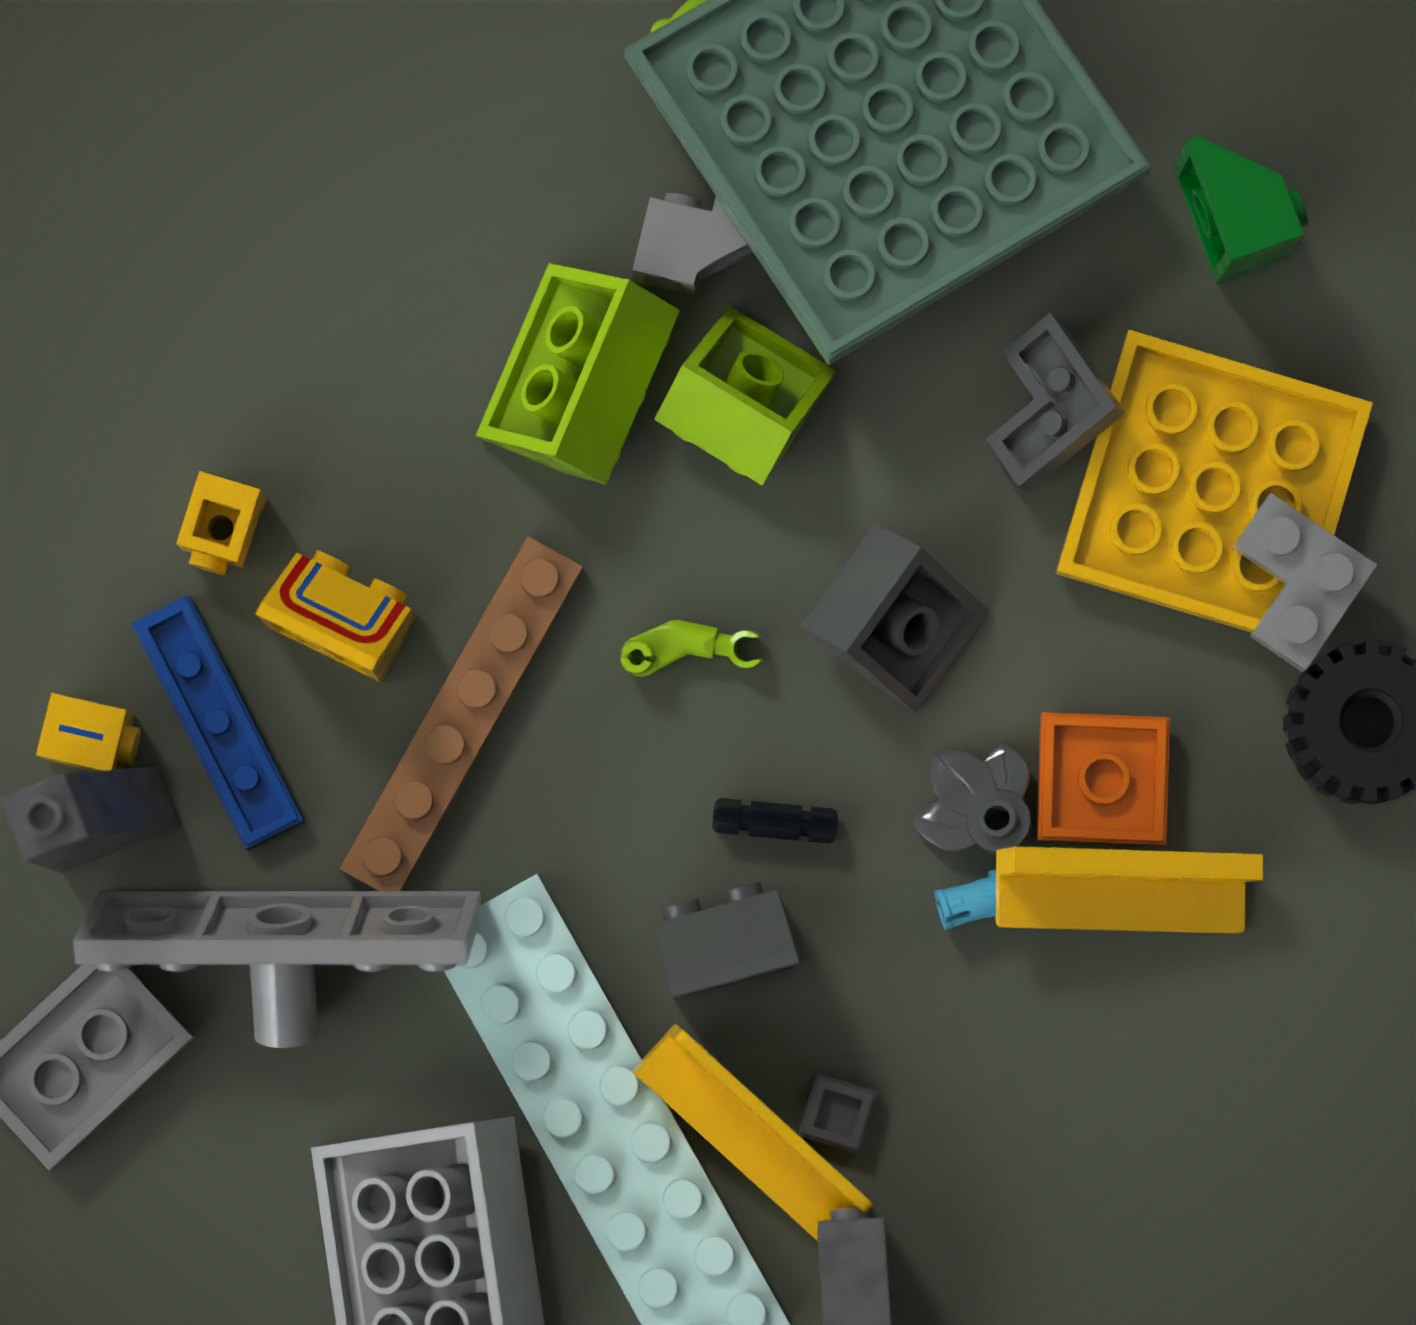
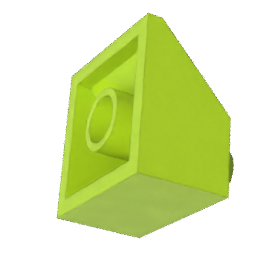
[654,306,837,486]

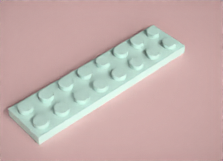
[444,874,790,1325]

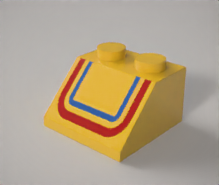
[255,550,416,683]

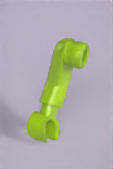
[620,620,763,677]

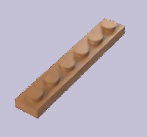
[339,536,584,891]

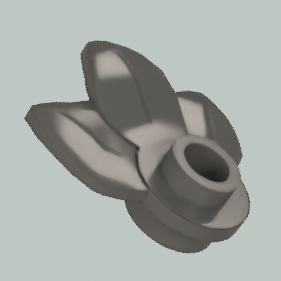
[912,742,1032,854]

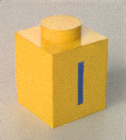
[36,693,141,771]

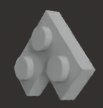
[1232,493,1377,672]

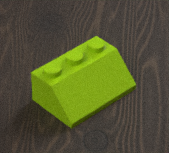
[475,263,680,485]

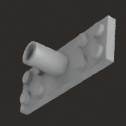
[73,891,481,1048]

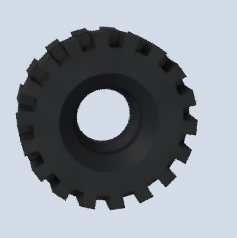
[1283,641,1416,805]

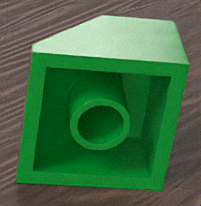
[1173,136,1308,285]

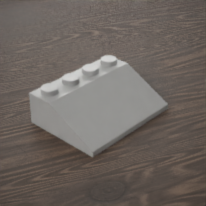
[311,1116,545,1325]

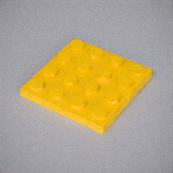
[1055,330,1373,633]

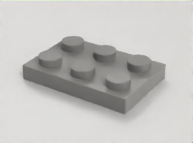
[0,964,195,1171]

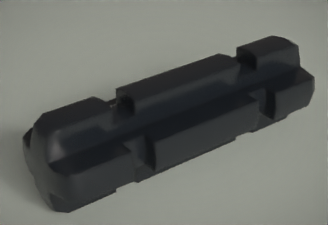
[712,798,838,844]

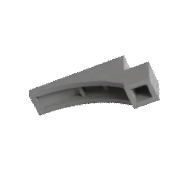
[632,193,753,297]

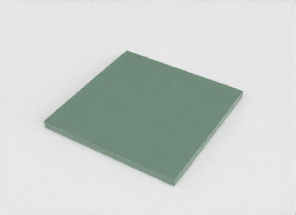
[624,0,1152,366]

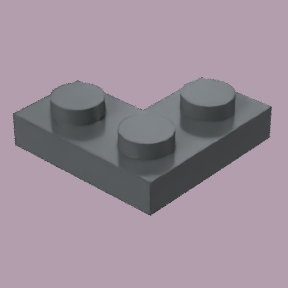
[986,312,1126,492]

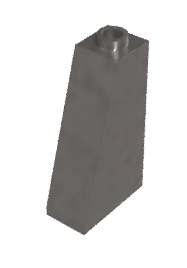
[1,766,180,873]
[817,1208,891,1325]

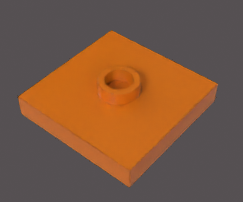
[1036,712,1170,846]

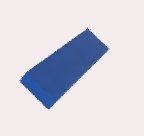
[131,595,305,850]

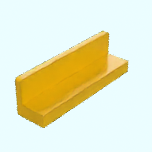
[996,847,1263,934]
[632,1024,874,1241]

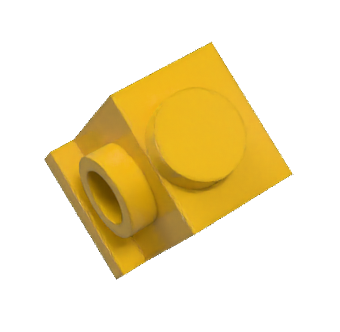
[176,471,267,575]

